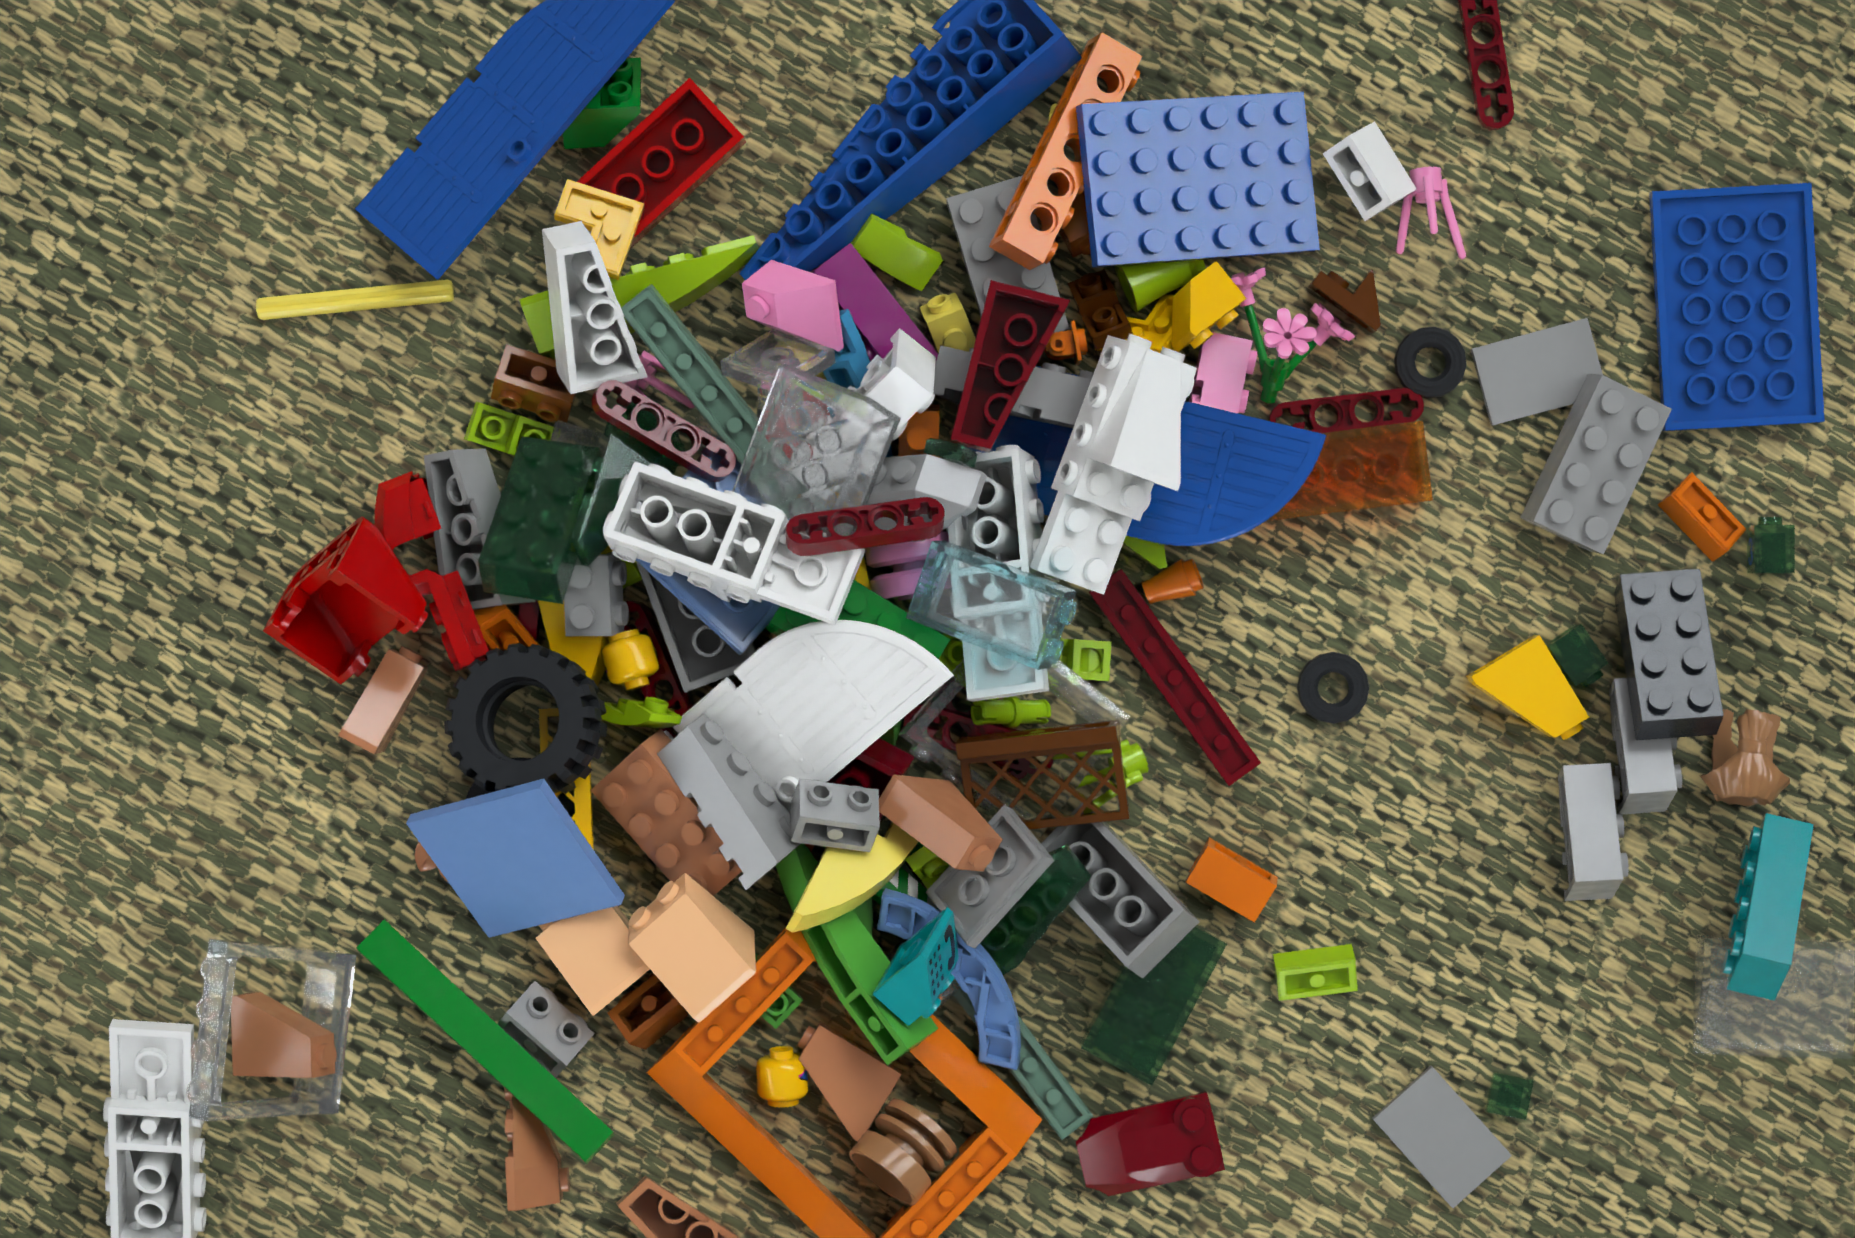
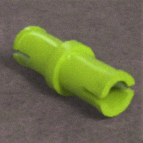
[971,696,1051,728]

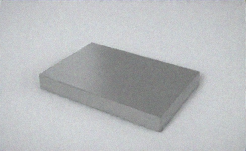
[1471,318,1603,426]
[925,805,1054,948]
[1372,1065,1512,1208]

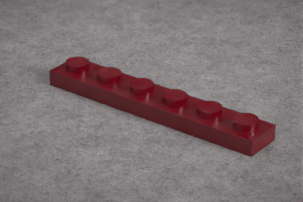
[1089,569,1261,786]

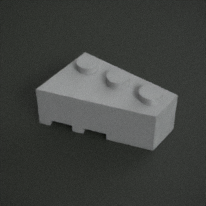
[1609,678,1682,815]
[1558,763,1629,901]

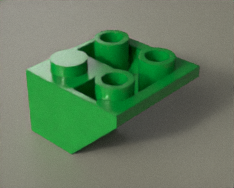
[563,57,642,149]

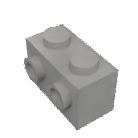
[790,779,880,852]
[497,981,595,1078]

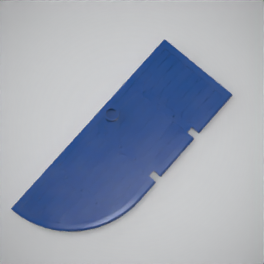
[355,0,676,280]
[954,365,1326,546]

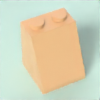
[628,873,756,1023]
[535,906,650,1016]

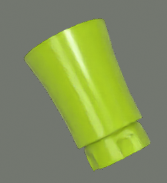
[1115,260,1206,312]

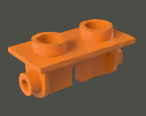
[1044,320,1088,366]

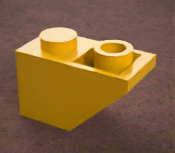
[1172,261,1247,352]

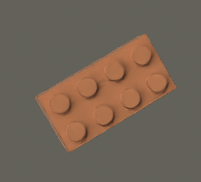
[590,729,742,896]

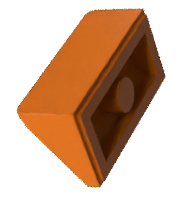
[1658,472,1747,562]
[473,605,540,651]

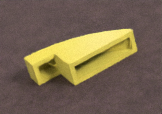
[785,822,918,932]

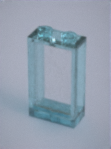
[906,540,1077,670]

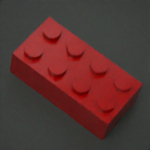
[577,78,746,249]

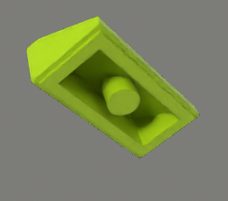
[1273,944,1358,1001]

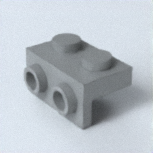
[562,552,629,636]

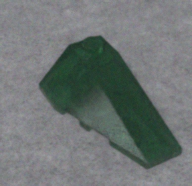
[571,402,685,566]

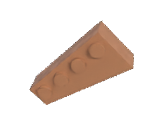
[616,1175,741,1238]

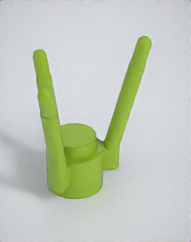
[1052,739,1149,814]

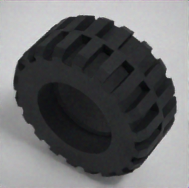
[444,643,607,794]

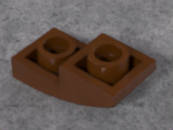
[1067,269,1133,351]

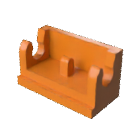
[1186,837,1278,923]

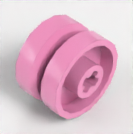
[865,531,953,601]

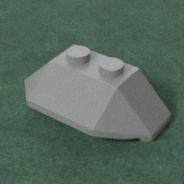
[855,454,987,542]

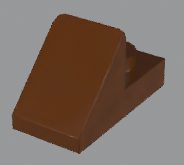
[1308,269,1381,333]

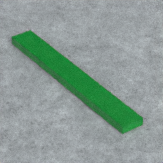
[356,919,615,1164]

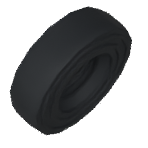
[1394,326,1467,398]
[1297,652,1369,724]

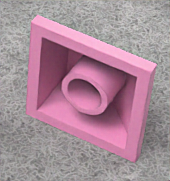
[742,260,844,352]

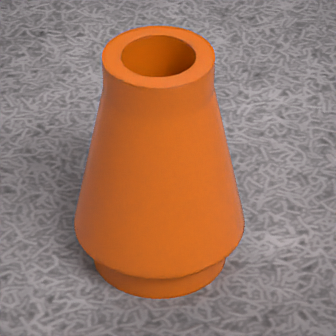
[1142,558,1204,604]

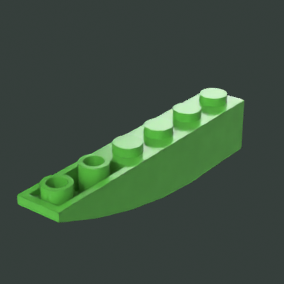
[776,843,938,1066]

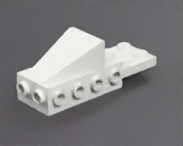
[1030,334,1197,595]
[945,445,1059,702]
[603,461,865,625]
[103,1019,208,1238]

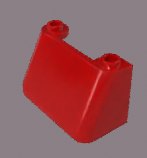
[263,516,428,685]

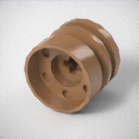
[849,1098,957,1206]

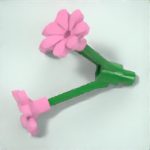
[1231,267,1355,403]

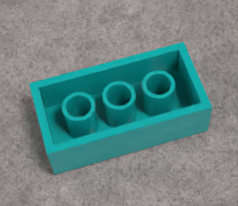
[1722,813,1814,1001]

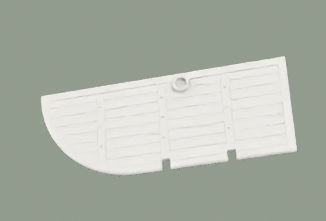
[664,620,953,812]

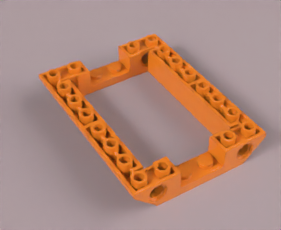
[646,927,1043,1238]

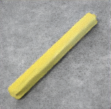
[256,279,454,320]

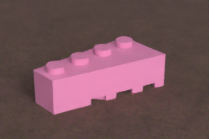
[1189,332,1257,414]

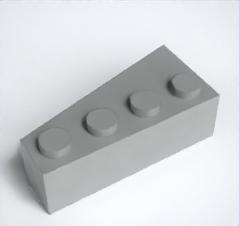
[933,345,1094,428]

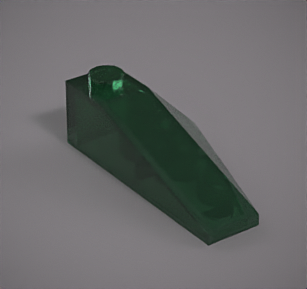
[980,844,1091,975]

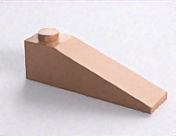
[504,1088,570,1211]

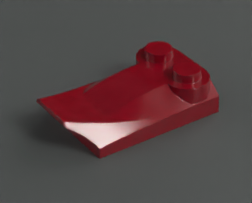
[1075,1091,1225,1196]

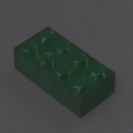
[478,436,604,604]
[1079,926,1227,1086]

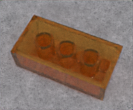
[1269,421,1433,522]

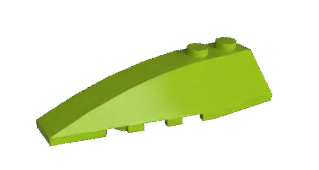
[519,235,759,359]

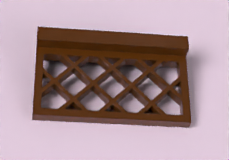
[956,719,1130,830]

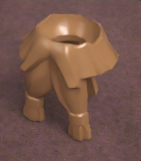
[1700,709,1790,807]

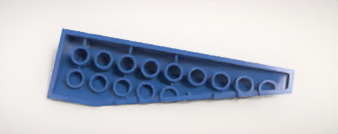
[739,0,1082,280]

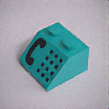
[873,907,959,1026]

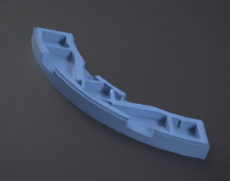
[877,888,1021,1070]

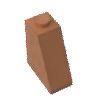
[338,646,428,754]
[879,775,1003,871]
[230,992,337,1078]
[797,1021,902,1142]

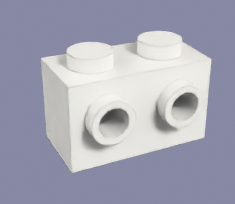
[1323,121,1417,221]

